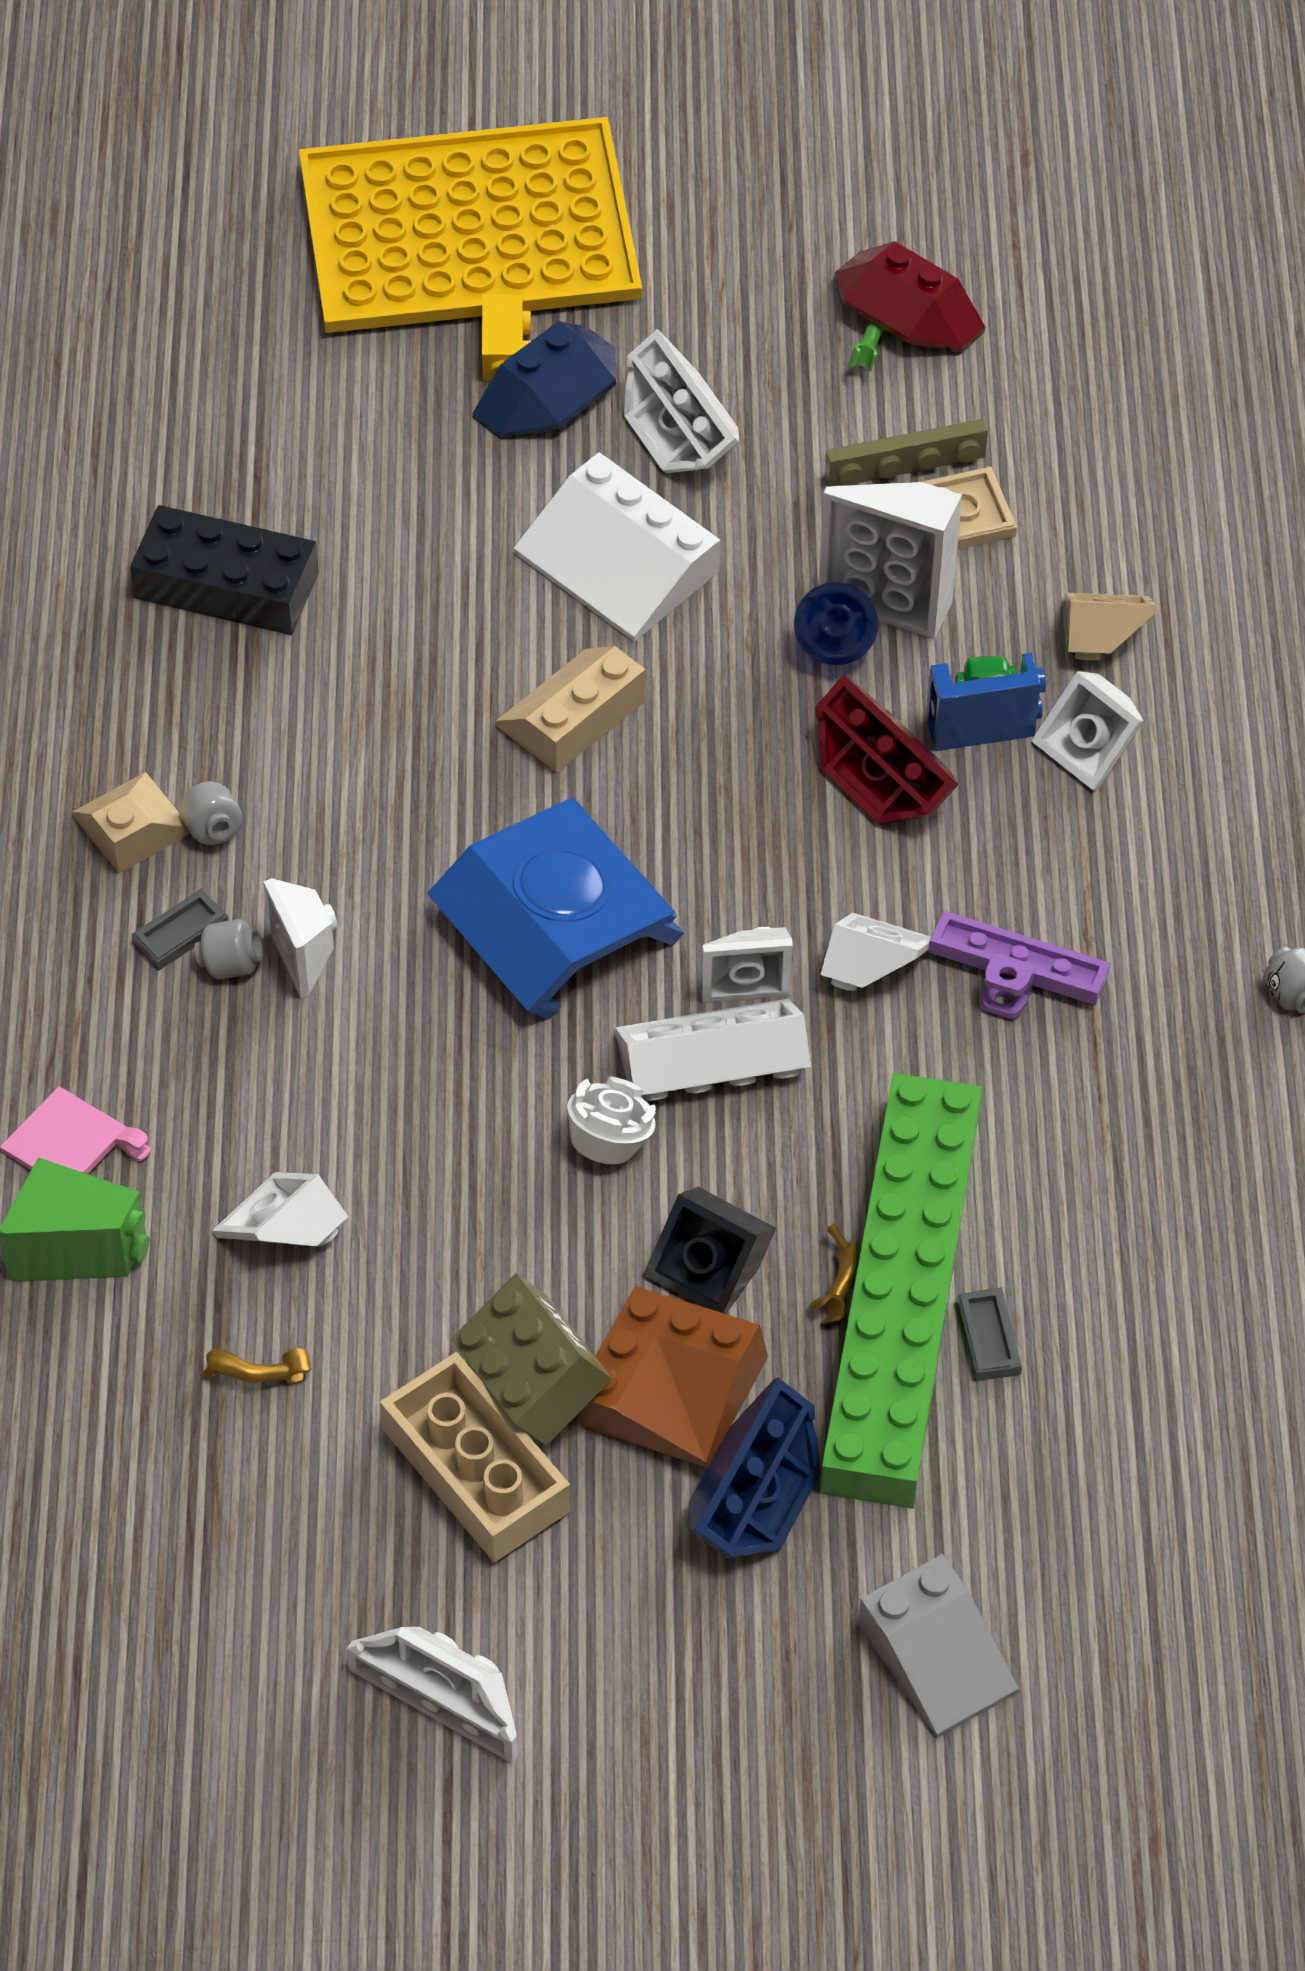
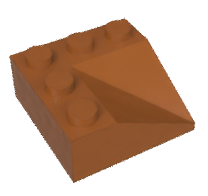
[578,1286,768,1468]

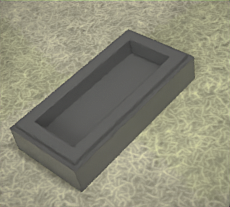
[131,888,229,970]
[956,1287,1022,1381]

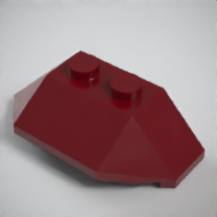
[834,241,986,353]
[815,674,959,825]

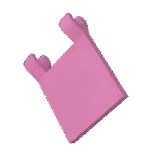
[0,1086,151,1174]

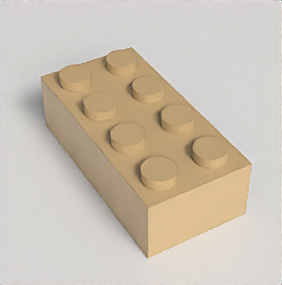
[380,1352,571,1563]

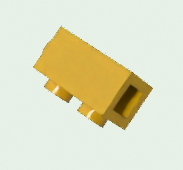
[482,294,531,381]

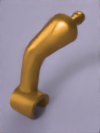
[810,1223,859,1325]
[202,1348,312,1385]

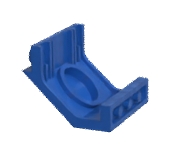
[427,797,684,1019]

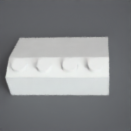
[514,452,720,642]
[818,482,962,639]

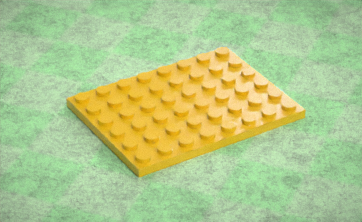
[299,117,642,333]

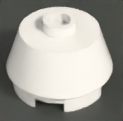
[567,1077,656,1164]

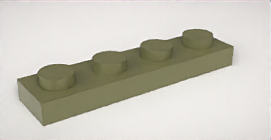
[824,419,988,487]

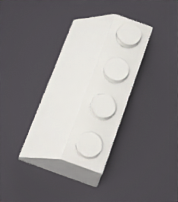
[615,999,811,1101]

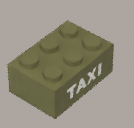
[451,1273,612,1446]

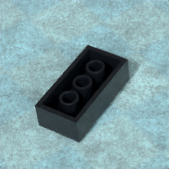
[130,505,319,635]

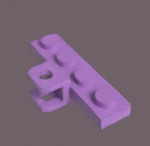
[928,911,1111,1019]

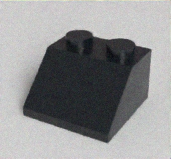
[644,1186,776,1314]

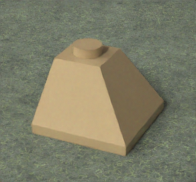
[1066,593,1156,660]
[72,772,190,873]

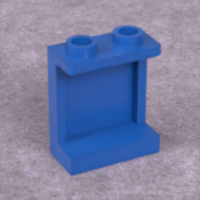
[926,653,1046,751]

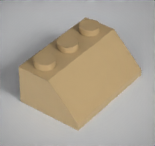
[496,646,646,773]

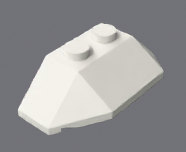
[624,329,739,473]
[346,1627,518,1764]

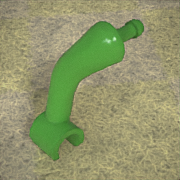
[848,322,884,371]

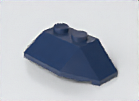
[473,321,616,440]
[689,1377,820,1559]

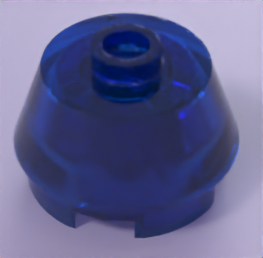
[794,582,878,665]

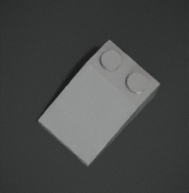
[858,1554,1019,1738]

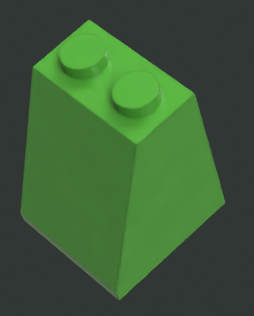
[0,1157,150,1281]

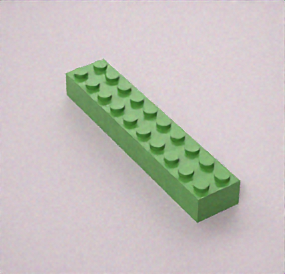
[820,1073,983,1509]

